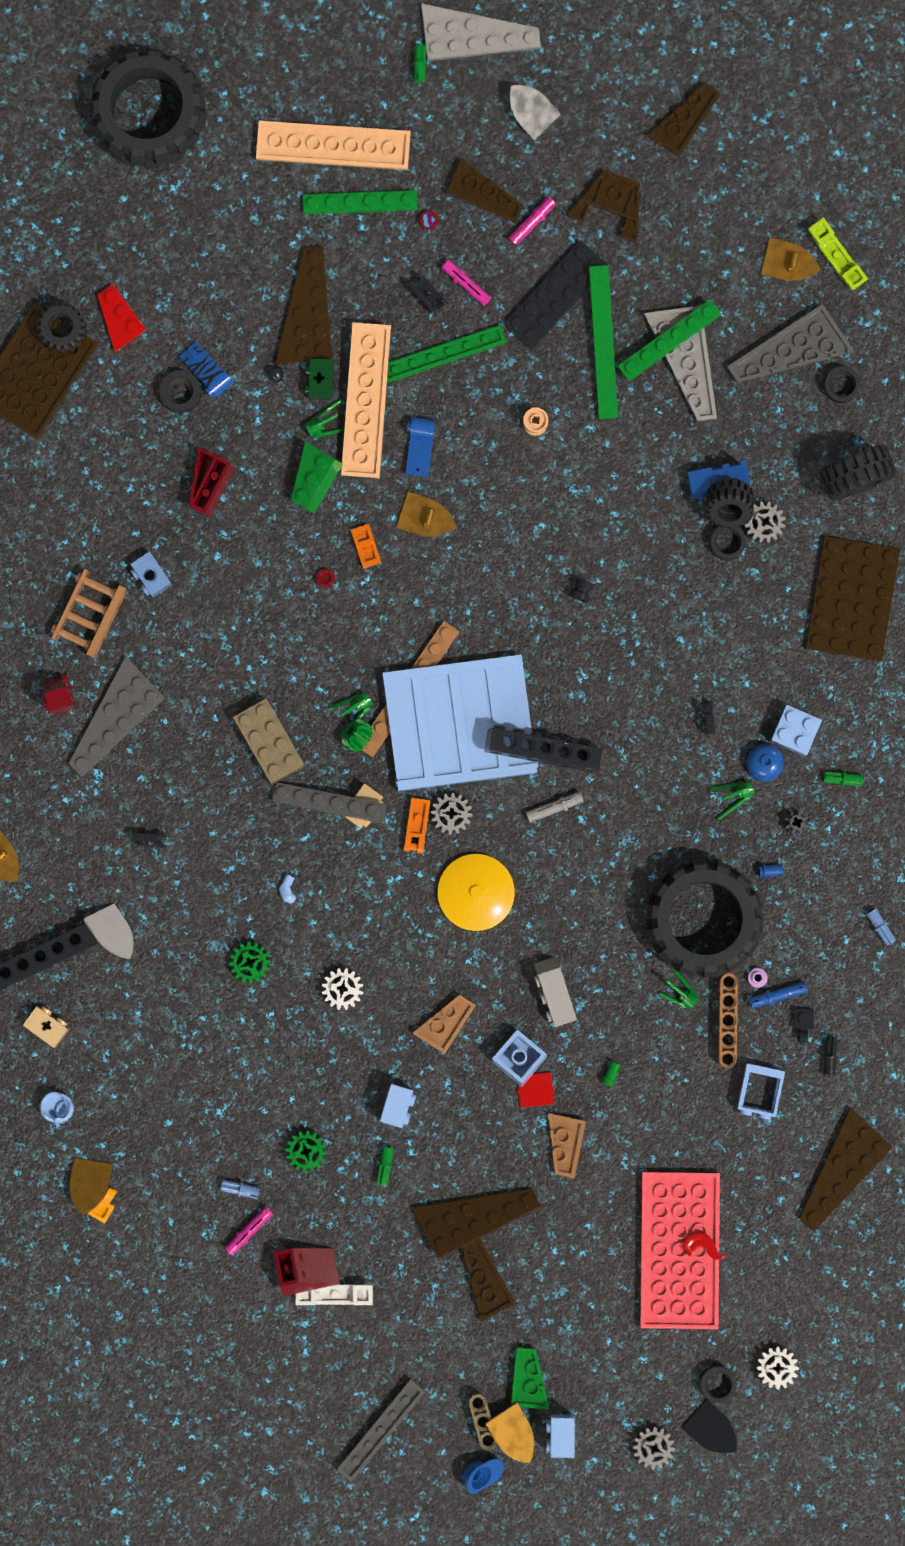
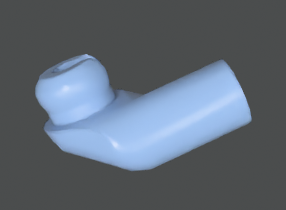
[279,874,296,903]

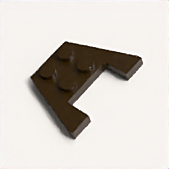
[567,170,640,244]

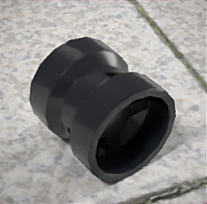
[570,578,594,603]

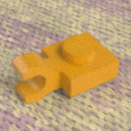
[88,1187,117,1223]

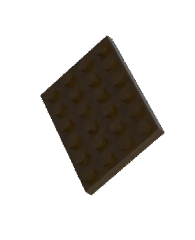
[0,303,99,440]
[806,536,900,662]

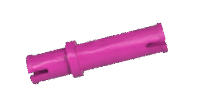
[508,197,556,246]
[442,259,492,306]
[224,1206,274,1256]

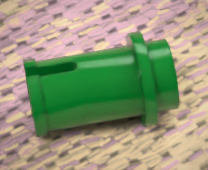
[602,1061,622,1087]

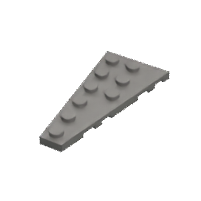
[422,4,541,61]
[644,306,717,422]

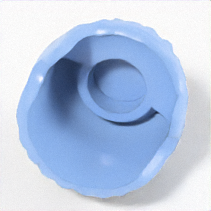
[40,1092,74,1123]

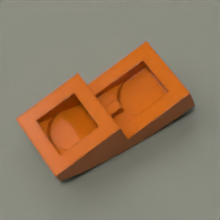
[351,524,381,569]

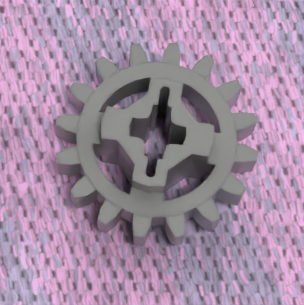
[744,502,786,543]
[431,793,472,835]
[633,1426,675,1470]

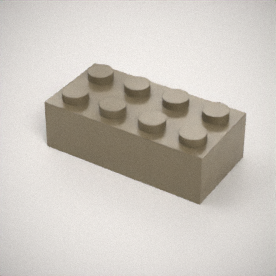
[233,699,305,785]

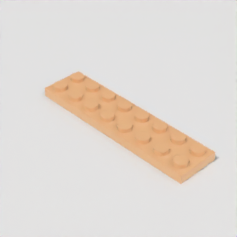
[256,121,410,170]
[341,323,391,478]

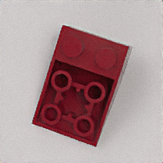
[274,1248,340,1296]

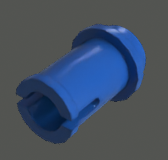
[758,864,783,879]

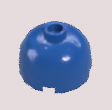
[746,744,784,782]

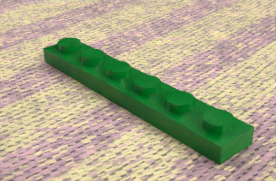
[303,190,418,215]
[618,299,722,382]

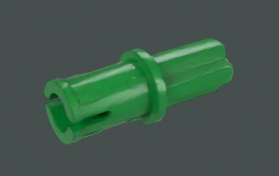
[412,44,428,83]
[824,771,863,787]
[376,1147,395,1186]

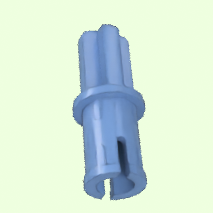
[866,908,896,946]
[221,1180,260,1200]

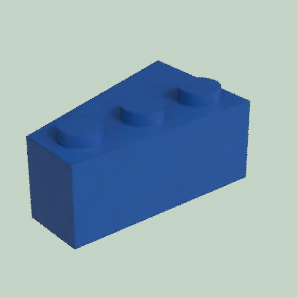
[687,460,750,499]

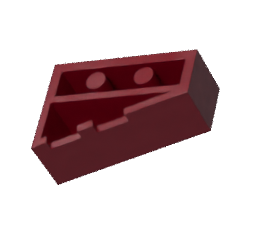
[189,447,236,518]
[42,674,77,717]

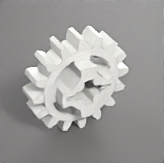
[322,968,363,1010]
[756,1347,799,1390]

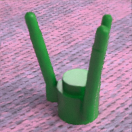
[305,399,345,439]
[328,692,373,734]
[709,780,754,820]
[659,968,699,1010]

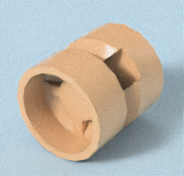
[523,408,548,436]

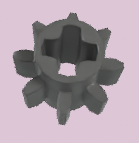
[785,811,808,835]

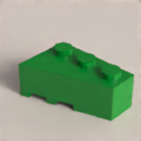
[291,442,343,513]

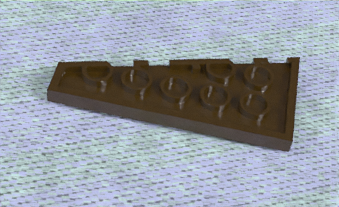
[275,246,332,365]
[412,1189,541,1260]

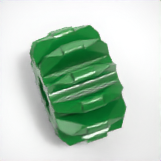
[341,718,373,752]

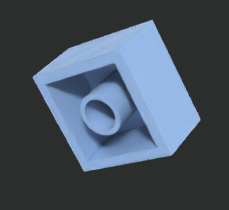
[770,705,822,757]
[492,1030,547,1087]
[380,1084,416,1128]
[546,1415,575,1458]

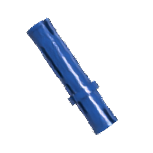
[749,981,808,1009]

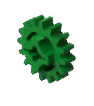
[229,942,271,984]
[285,1130,327,1173]

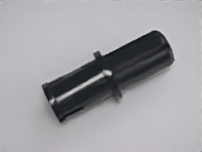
[823,1036,838,1075]

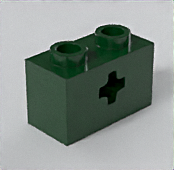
[305,359,333,400]

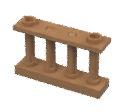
[50,569,128,659]

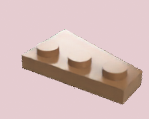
[548,1113,586,1178]

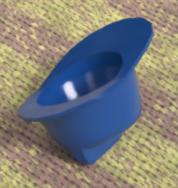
[460,1459,504,1494]

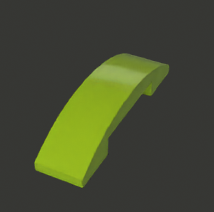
[808,218,868,291]

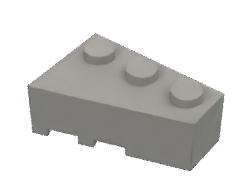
[534,957,577,1027]

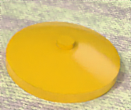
[438,854,514,931]

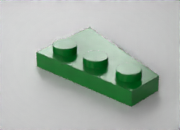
[511,1347,550,1410]

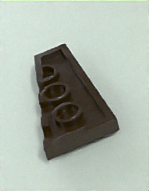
[648,83,721,157]
[446,158,524,224]
[462,1239,515,1322]

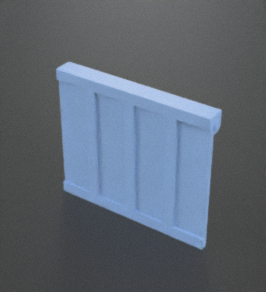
[383,655,538,792]

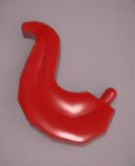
[683,1233,725,1261]

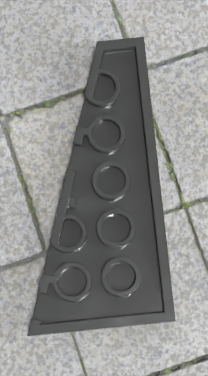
[727,304,854,383]
[69,657,166,778]

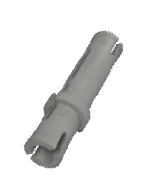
[526,791,584,823]

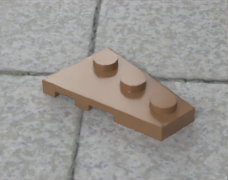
[413,995,476,1054]

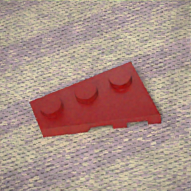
[98,284,146,353]

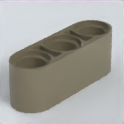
[469,1393,496,1450]

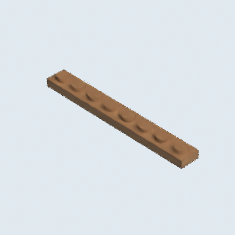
[362,621,460,758]

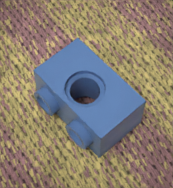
[130,551,172,598]

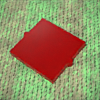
[517,1072,555,1108]

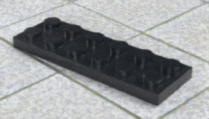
[504,240,609,350]

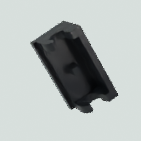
[408,274,448,316]

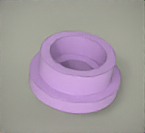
[748,968,767,988]

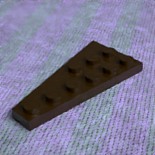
[800,1107,893,1232]

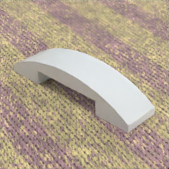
[296,1285,373,1305]

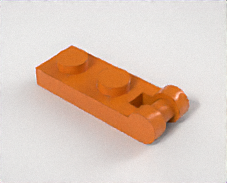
[404,798,431,854]

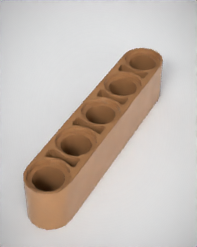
[718,973,738,1068]

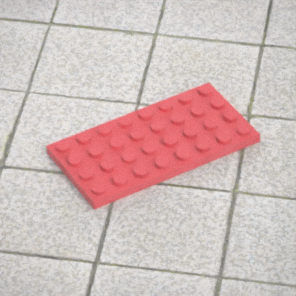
[640,1172,720,1329]

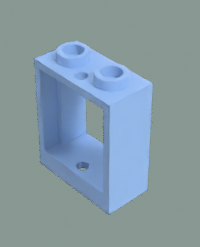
[737,1064,785,1120]

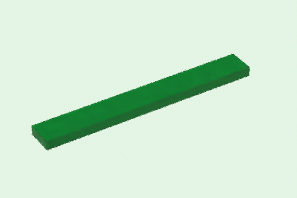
[589,265,618,419]
[387,325,506,384]

